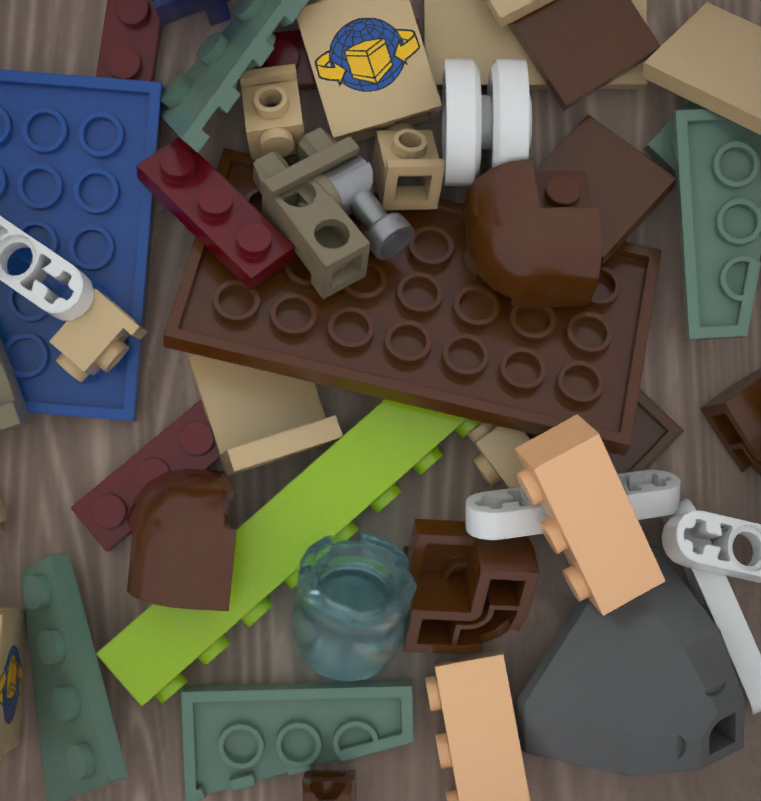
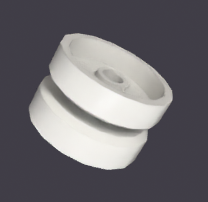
[442,58,532,186]

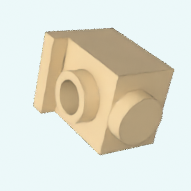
[240,64,305,160]
[371,123,445,210]
[49,288,148,383]
[467,423,530,489]

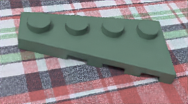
[20,552,128,801]
[181,680,414,801]

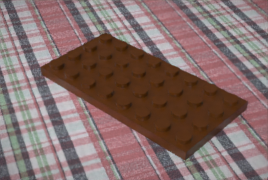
[163,148,662,456]

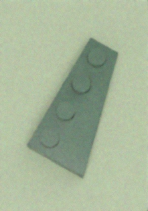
[161,0,309,153]
[672,109,761,341]

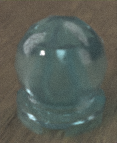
[291,533,417,682]

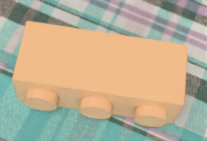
[514,414,665,616]
[424,649,530,801]

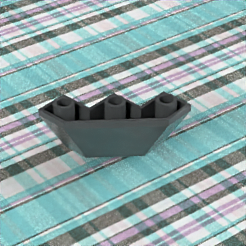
[517,542,745,776]

